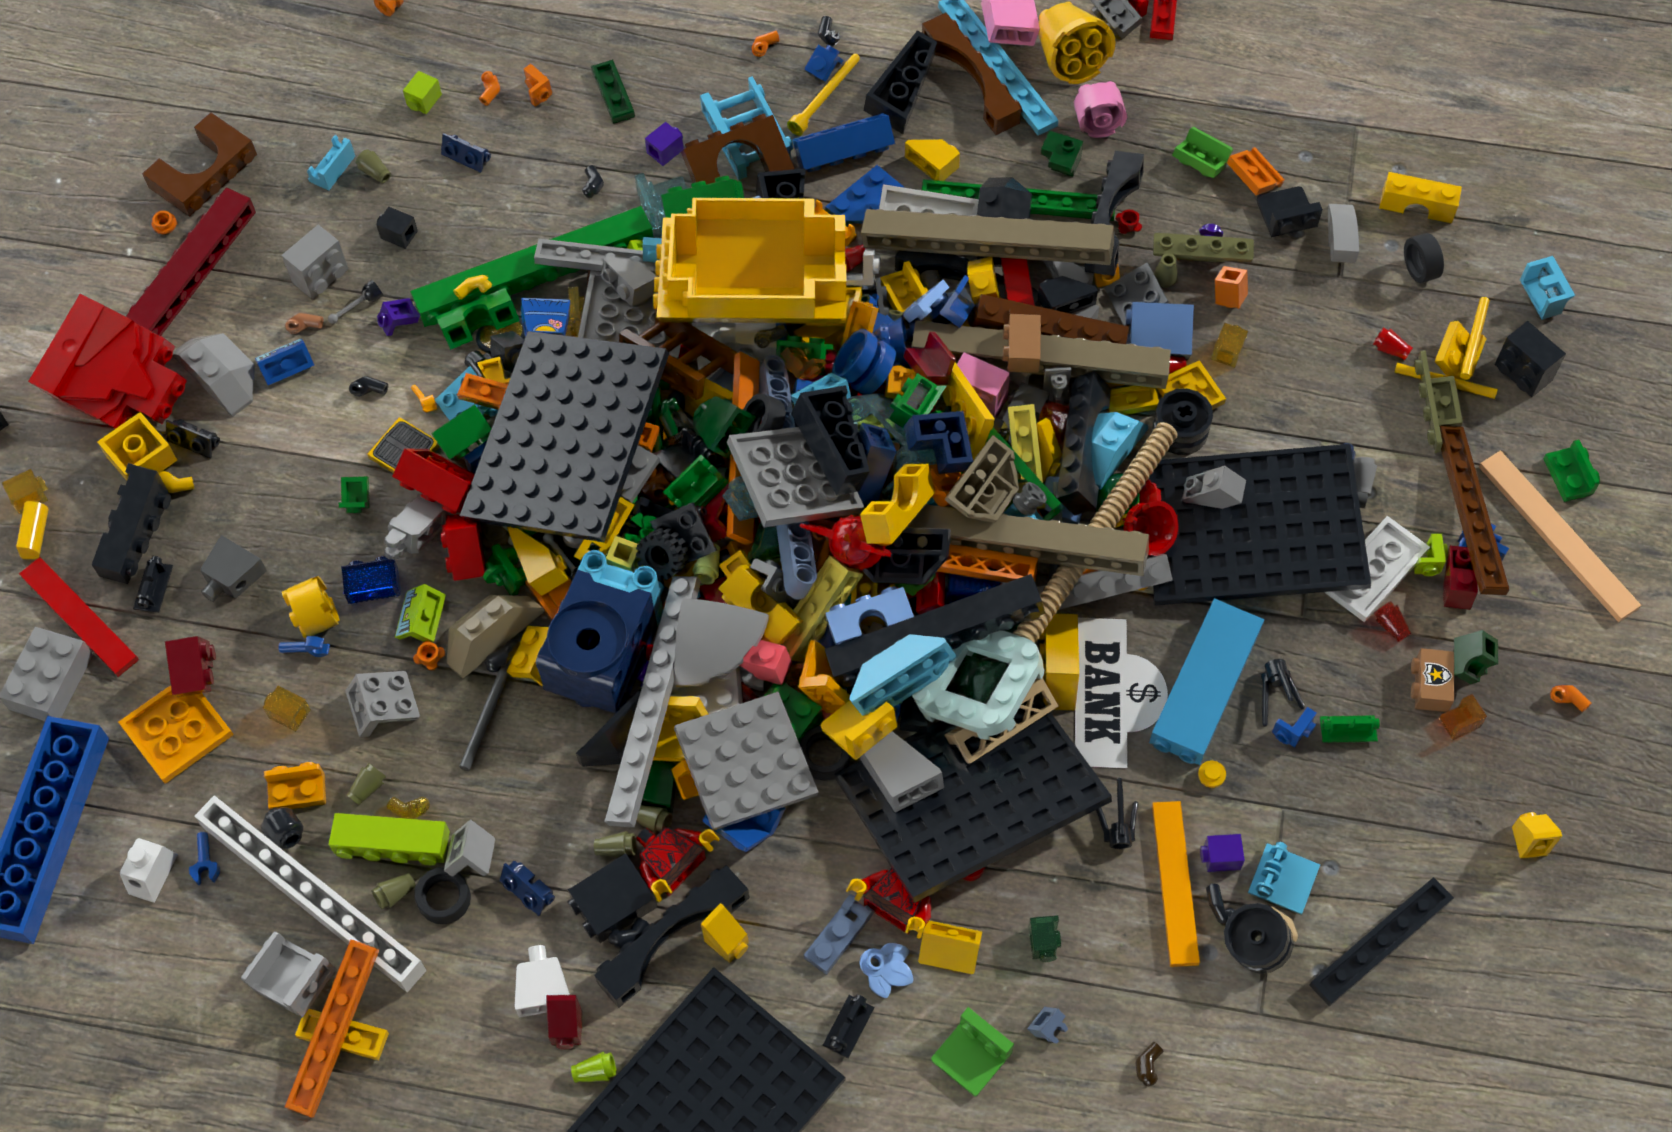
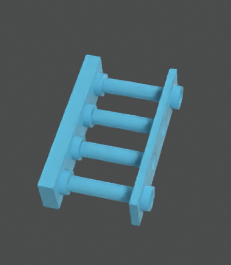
[700,76,793,180]

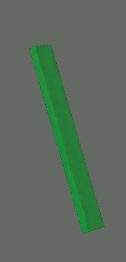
[922,179,1115,221]

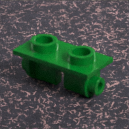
[1320,715,1380,743]

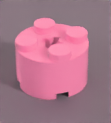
[1074,81,1127,138]

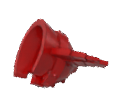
[1122,480,1179,556]
[800,515,891,570]

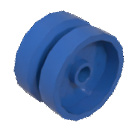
[832,329,896,396]

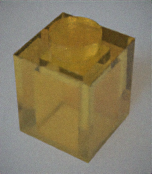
[1211,323,1248,368]
[2,469,49,514]
[263,686,311,732]

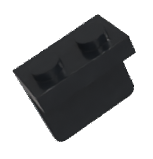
[1256,186,1323,237]

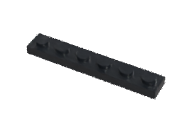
[1309,877,1454,1007]

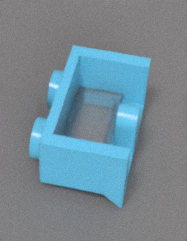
[1520,256,1575,320]

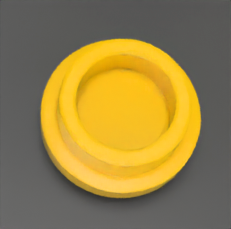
[1198,760,1226,788]

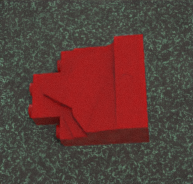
[28,294,187,429]

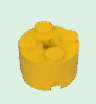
[282,576,340,638]

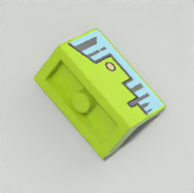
[395,584,446,643]

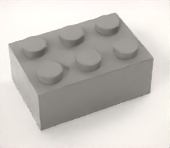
[0,627,93,721]

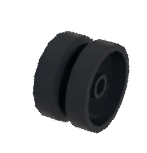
[1152,388,1213,455]
[1224,903,1294,974]

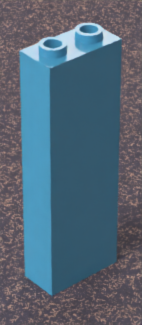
[1149,598,1265,765]

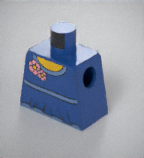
[521,298,570,338]

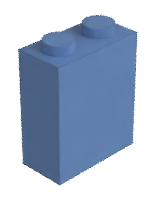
[1125,302,1194,360]

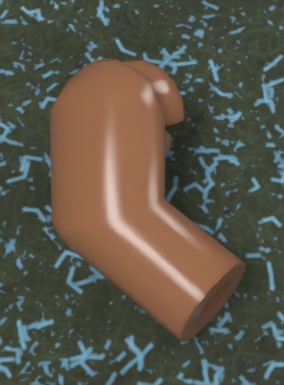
[285,313,324,334]

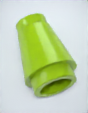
[571,1052,617,1083]

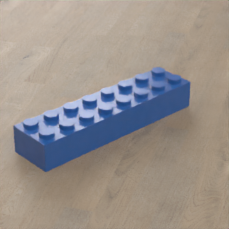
[0,716,109,944]

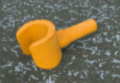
[411,385,438,413]

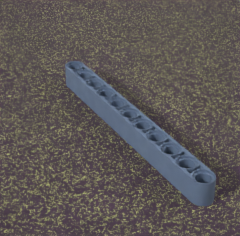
[759,355,817,599]

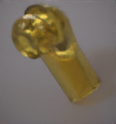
[387,797,430,819]

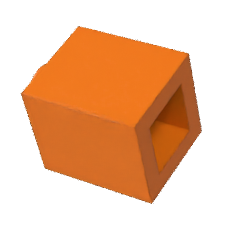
[1215,266,1248,309]

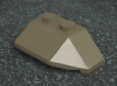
[945,435,1019,523]
[447,594,545,678]

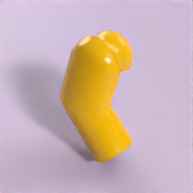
[453,275,492,300]
[158,471,194,493]

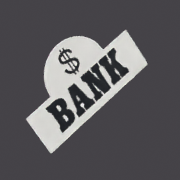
[1075,618,1168,768]

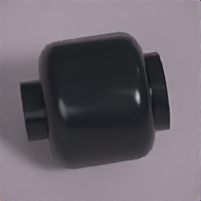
[261,807,304,849]

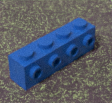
[792,113,895,172]

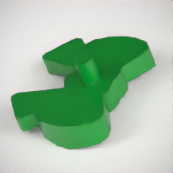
[624,513,656,544]

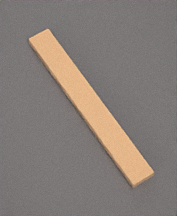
[1479,450,1641,622]

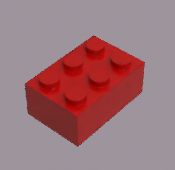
[392,448,475,514]

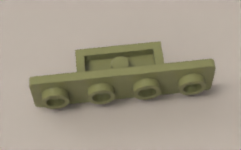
[1153,233,1254,263]
[1414,350,1463,453]

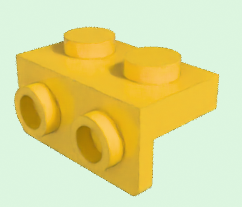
[880,261,928,320]
[507,626,549,686]

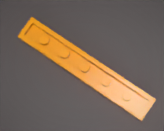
[1152,801,1200,967]

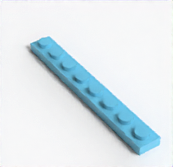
[938,0,1059,136]

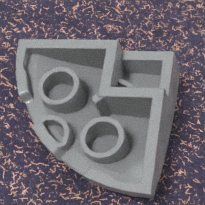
[674,598,769,687]

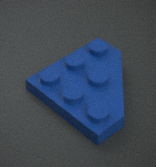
[825,165,905,226]

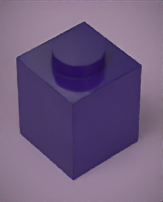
[645,122,684,166]
[1200,834,1245,872]

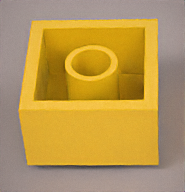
[97,412,177,481]

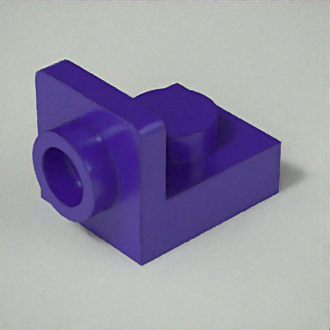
[377,298,420,336]

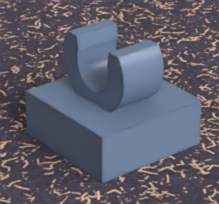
[1027,1007,1068,1044]

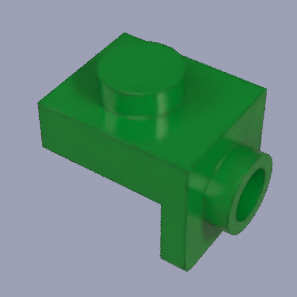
[338,476,370,513]

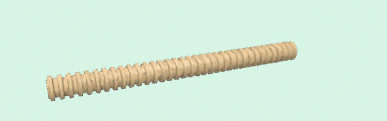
[1013,422,1177,643]

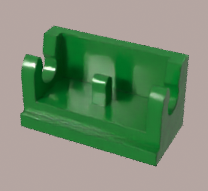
[663,455,728,509]

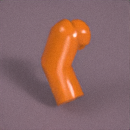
[751,31,780,57]
[479,71,500,106]
[1550,685,1592,713]

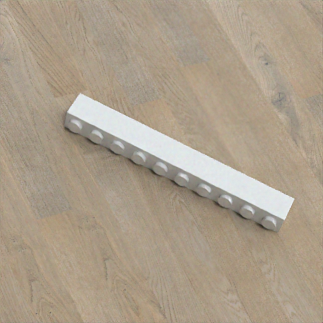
[195,796,427,992]

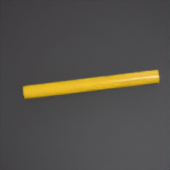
[1460,297,1490,380]
[1394,363,1498,399]

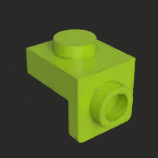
[1414,534,1448,576]

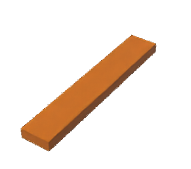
[285,939,379,1118]

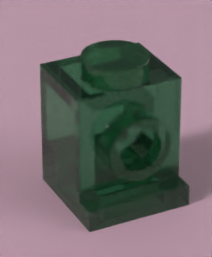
[1028,915,1061,962]

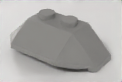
[172,333,255,417]

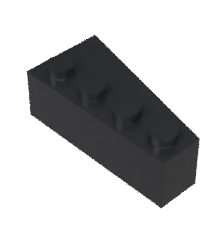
[863,30,937,134]

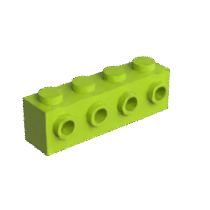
[328,813,450,865]

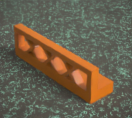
[937,544,1038,583]

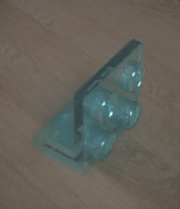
[634,173,688,230]

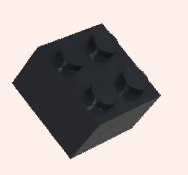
[1494,321,1566,397]

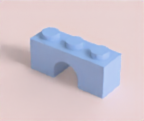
[825,586,914,645]

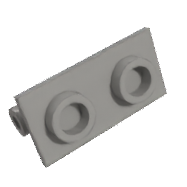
[1043,367,1071,410]

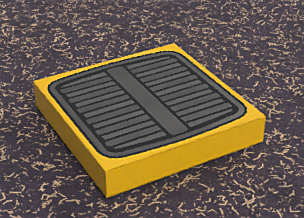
[367,417,440,473]

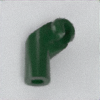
[659,398,680,438]

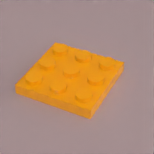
[118,685,234,784]

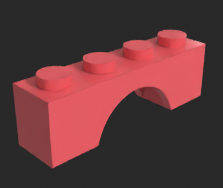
[739,640,792,685]

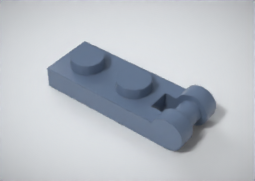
[804,894,874,975]

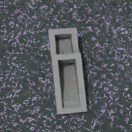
[1328,204,1359,263]

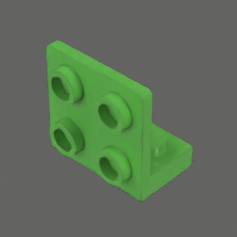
[931,1007,1014,1097]

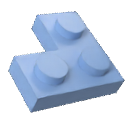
[903,280,949,323]

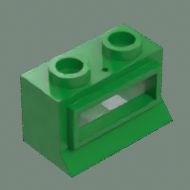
[889,373,946,428]

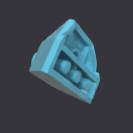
[1091,412,1149,490]
[849,634,956,716]

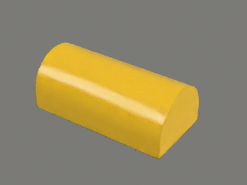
[16,501,49,559]

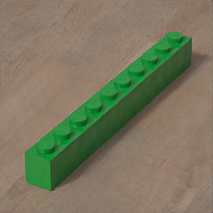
[410,206,654,327]

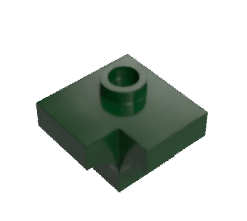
[1041,130,1084,177]
[1453,630,1498,684]

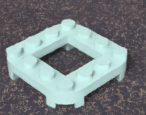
[912,630,1045,740]

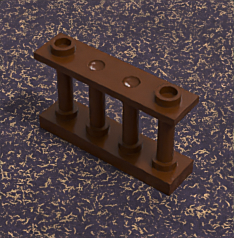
[619,309,738,401]

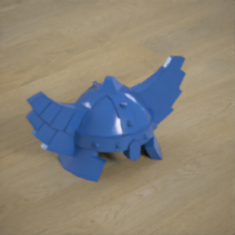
[872,312,911,369]

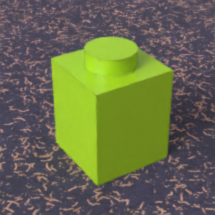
[403,71,442,114]

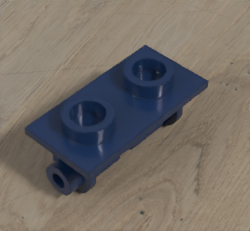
[441,133,491,173]
[500,861,555,916]

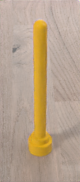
[787,54,860,136]

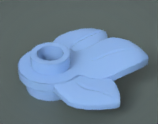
[860,943,913,998]

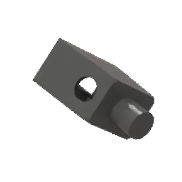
[201,535,267,602]

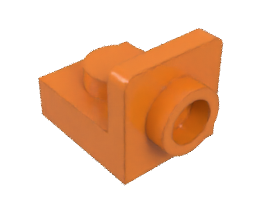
[524,63,552,107]

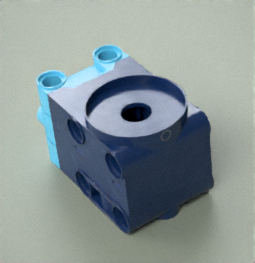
[536,550,664,714]

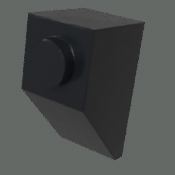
[1038,276,1098,314]

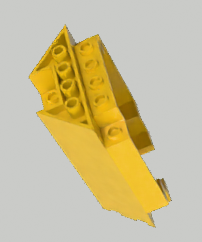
[653,198,846,324]

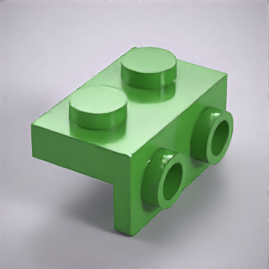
[1172,127,1233,178]

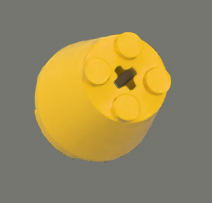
[1038,2,1116,84]

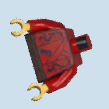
[636,827,720,902]
[846,868,931,939]

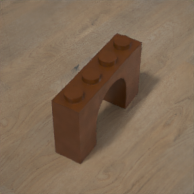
[142,112,257,217]
[681,113,794,184]

